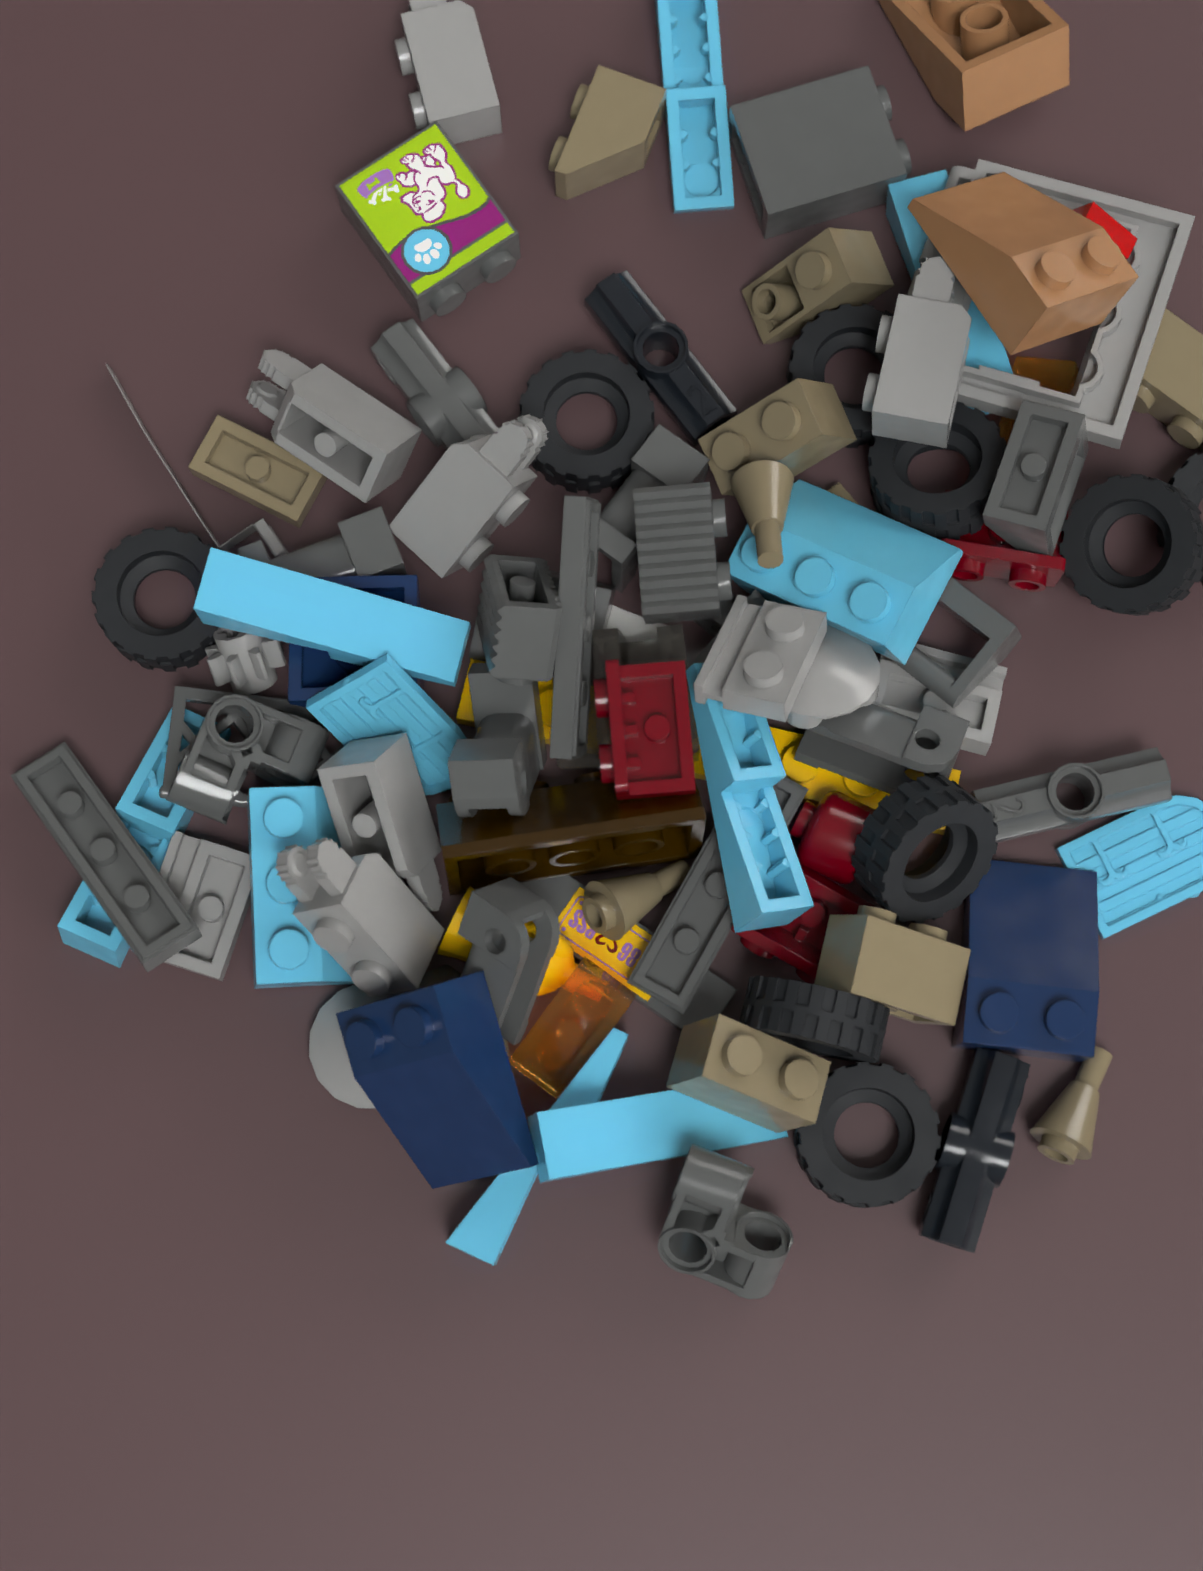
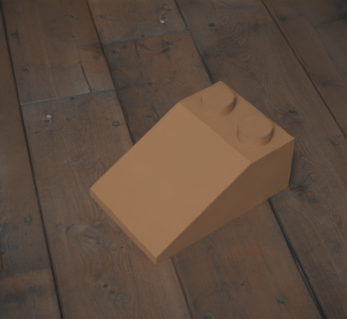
[878,0,1069,132]
[908,172,1139,355]

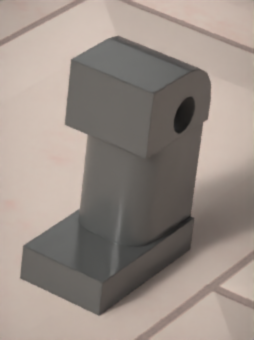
[598,424,710,593]
[237,506,407,577]
[447,663,547,817]
[794,704,970,795]
[403,877,560,1045]

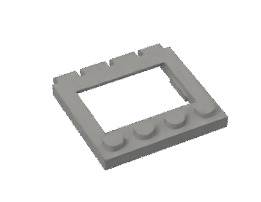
[907,159,1195,449]

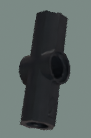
[584,270,737,447]
[918,1047,1031,1253]

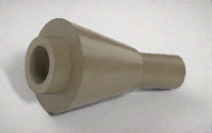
[731,460,794,569]
[582,860,690,941]
[1030,1046,1113,1165]

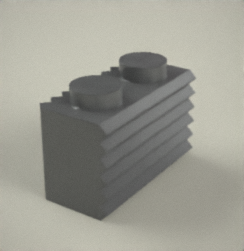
[633,482,733,624]
[476,554,563,686]

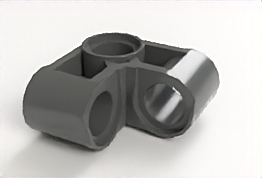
[166,694,330,825]
[657,1143,793,1299]

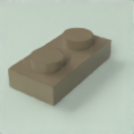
[188,415,328,528]

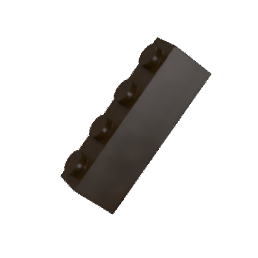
[436,772,706,896]

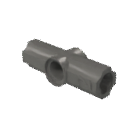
[371,318,498,451]
[970,747,1172,843]

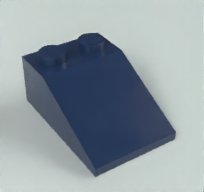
[952,860,1099,1062]
[336,971,539,1189]

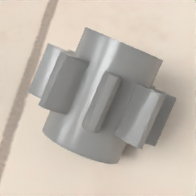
[205,627,287,695]

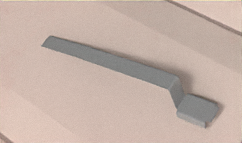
[105,363,289,558]

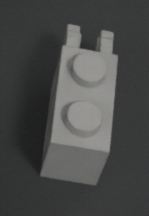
[394,0,502,144]
[862,255,972,448]
[246,349,422,503]
[389,414,549,578]
[317,733,443,911]
[275,838,445,997]

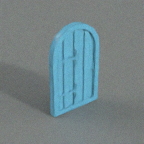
[306,653,467,795]
[1055,795,1203,940]

